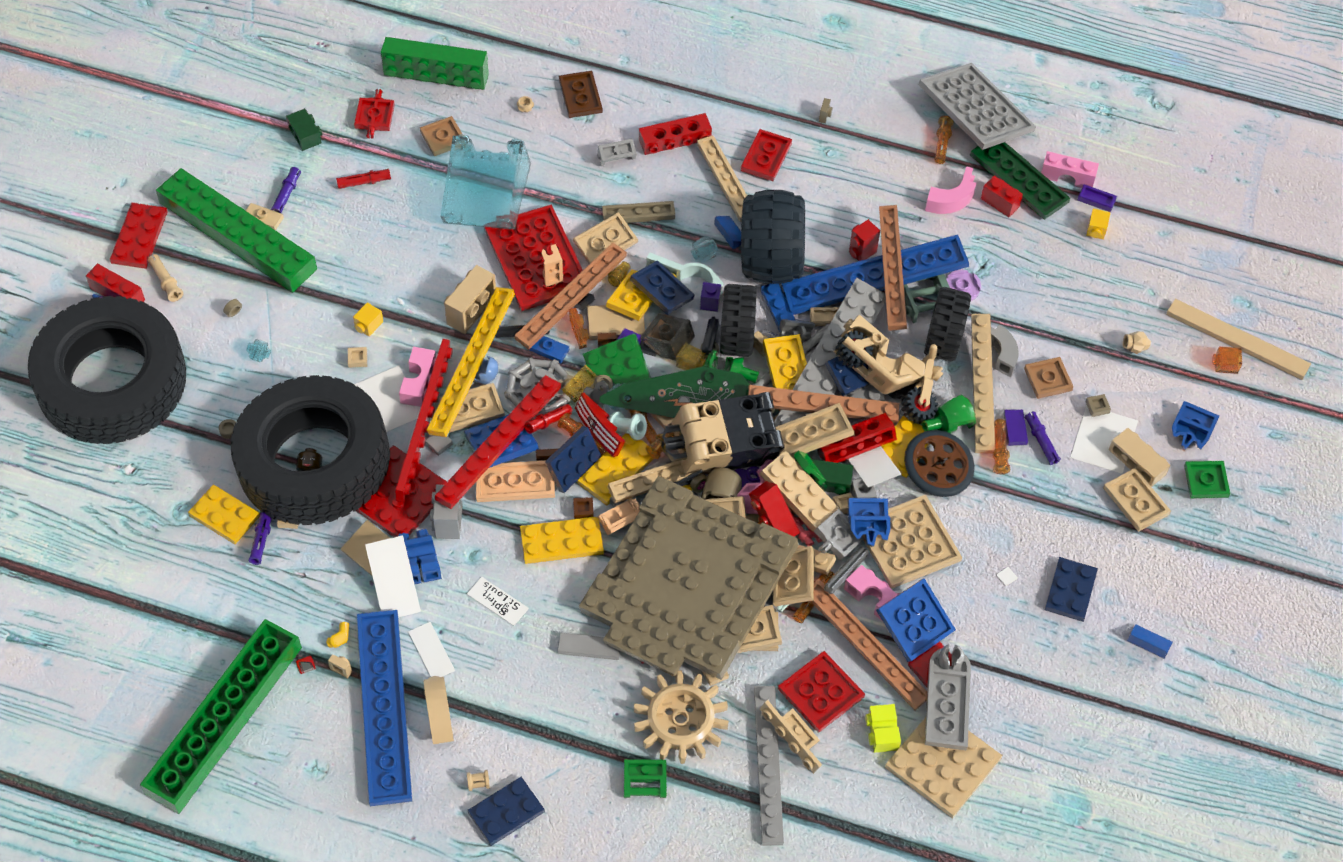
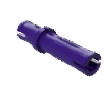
[270,167,301,214]
[1024,411,1061,465]
[248,512,271,565]

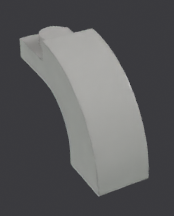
[991,324,1019,377]

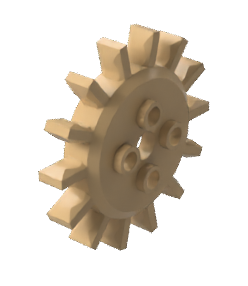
[634,670,729,764]

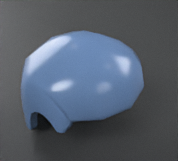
[474,356,498,384]

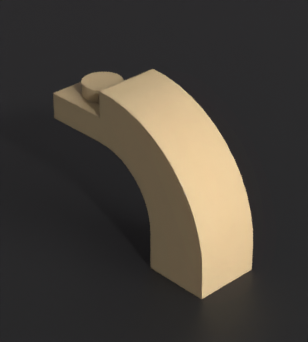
[423,676,454,744]

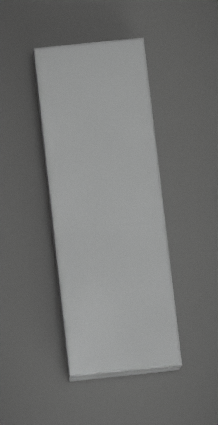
[558,633,620,660]

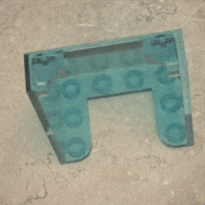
[440,134,531,229]

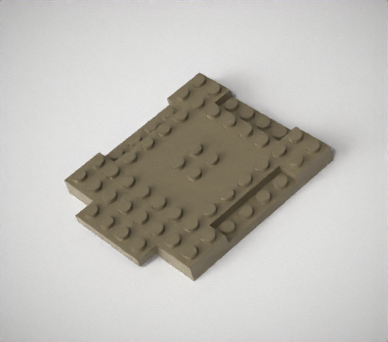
[579,476,799,680]

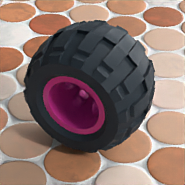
[741,190,805,284]

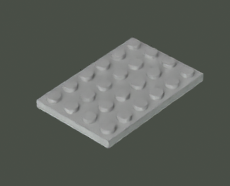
[918,63,1036,150]

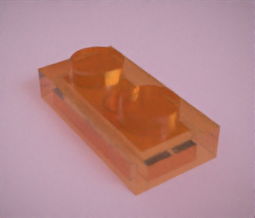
[569,308,589,349]

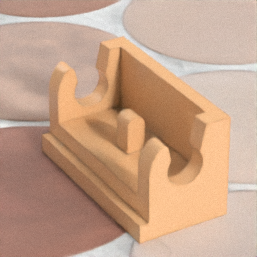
[542,244,563,286]
[597,498,640,536]

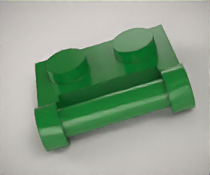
[624,760,667,798]

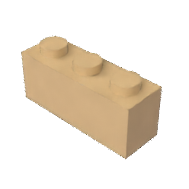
[1109,428,1170,487]

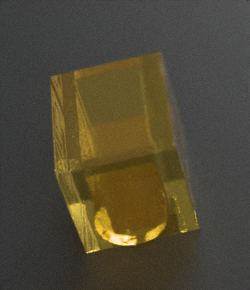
[676,343,706,370]

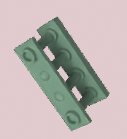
[904,274,950,323]

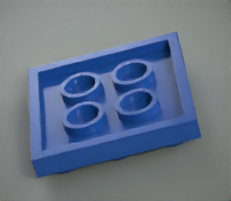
[464,414,539,468]
[876,578,956,662]

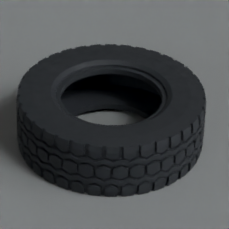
[28,296,186,444]
[230,375,390,525]

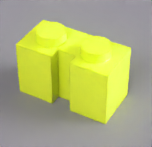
[865,704,901,753]

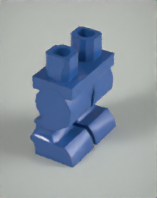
[398,529,442,585]

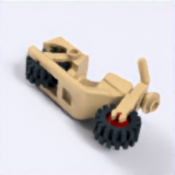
[833,314,943,424]

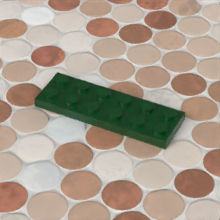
[970,142,1070,220]

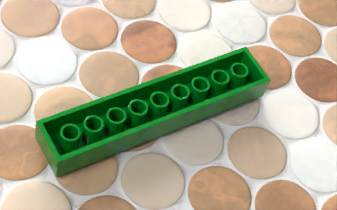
[156,168,317,293]
[140,619,302,814]

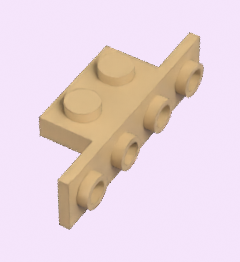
[760,700,822,774]

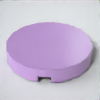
[946,270,981,301]

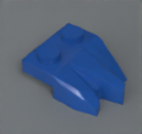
[1172,401,1219,450]
[848,498,890,547]

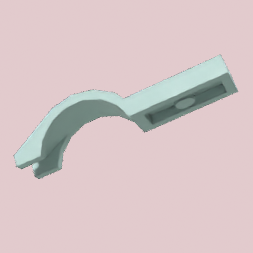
[646,253,724,296]

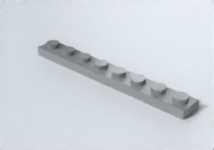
[754,686,784,846]

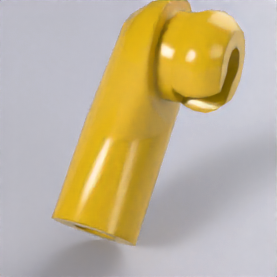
[326,622,349,648]

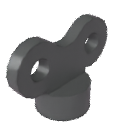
[583,381,609,410]

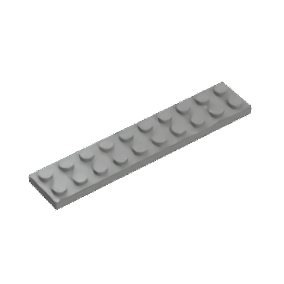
[774,278,886,427]

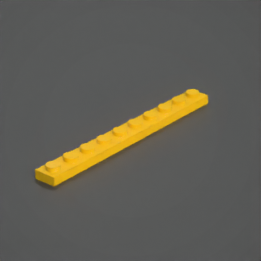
[427,287,515,437]

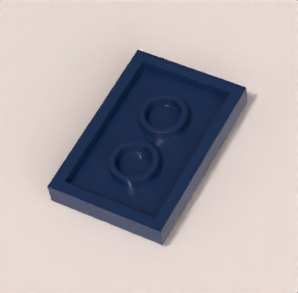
[630,260,695,315]
[825,356,870,396]
[545,426,602,493]
[1045,557,1098,622]
[468,776,545,846]

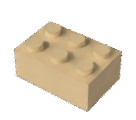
[444,265,496,334]

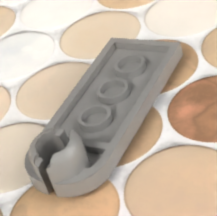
[925,644,971,751]

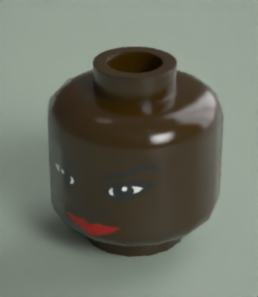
[296,448,323,471]

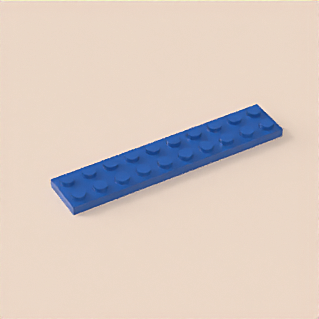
[782,234,969,315]
[357,610,413,807]

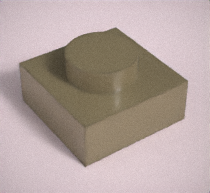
[819,98,833,124]
[1085,394,1111,417]

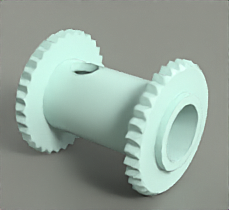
[609,411,647,440]

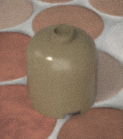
[701,468,742,500]

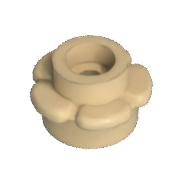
[517,96,534,112]

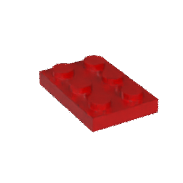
[741,129,792,182]

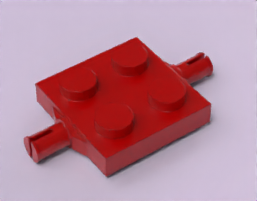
[354,89,395,139]

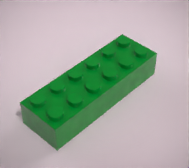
[381,37,489,90]

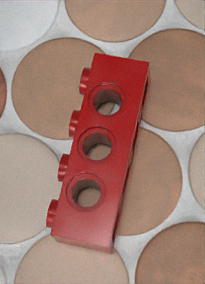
[639,113,712,155]
[817,413,897,463]

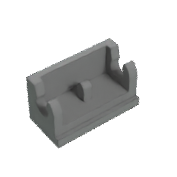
[597,139,637,166]

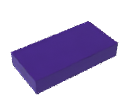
[1077,184,1117,212]
[1003,409,1028,446]

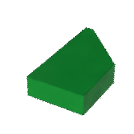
[794,450,826,485]

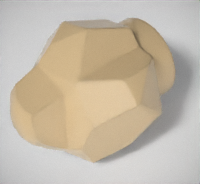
[1123,331,1151,354]

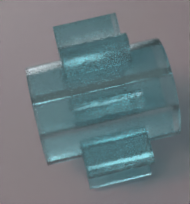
[246,339,271,362]

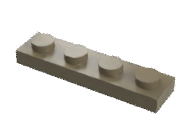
[602,201,675,223]

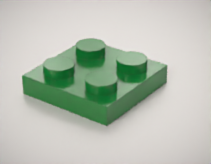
[1184,461,1230,499]

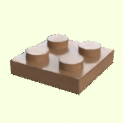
[420,116,467,156]
[1024,357,1074,399]

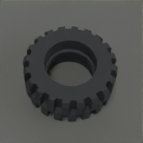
[720,284,757,357]
[924,287,971,362]

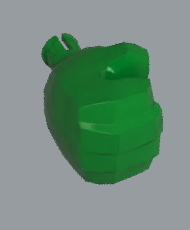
[703,350,759,383]
[922,395,976,434]

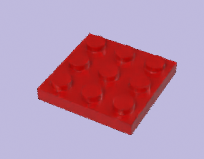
[778,651,865,733]

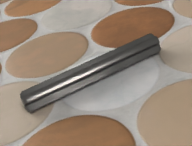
[824,547,869,594]

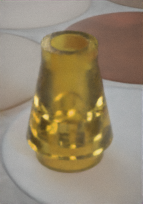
[608,261,631,287]

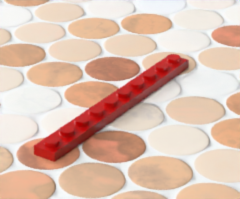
[395,339,453,502]
[435,375,561,509]

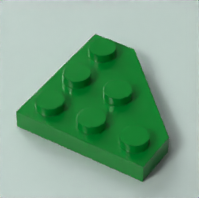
[583,334,651,386]

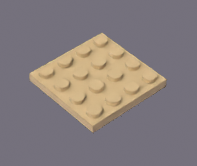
[862,495,962,589]
[885,717,1003,819]

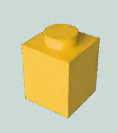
[1086,208,1111,240]
[353,302,383,336]

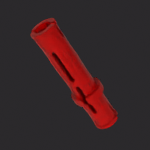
[336,168,391,189]
[524,404,572,434]

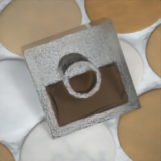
[640,313,695,361]

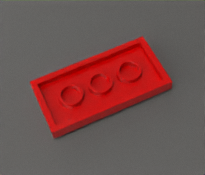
[110,202,168,269]

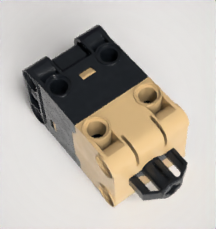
[660,392,785,477]

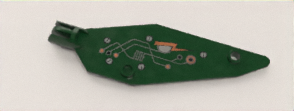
[599,366,775,418]

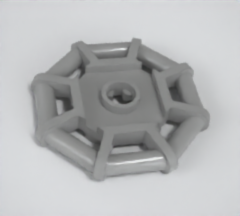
[504,357,574,415]

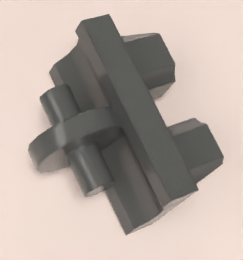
[779,319,815,342]

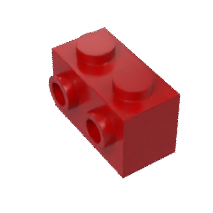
[981,175,1023,218]
[849,219,881,261]

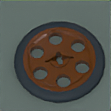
[904,430,975,497]

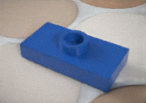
[529,336,570,364]

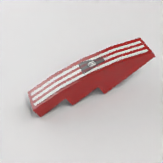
[575,393,625,457]

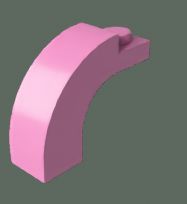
[925,166,976,214]

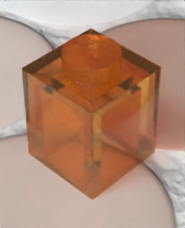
[1212,346,1242,374]

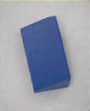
[714,216,741,249]
[1127,624,1173,659]

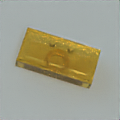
[562,364,598,402]

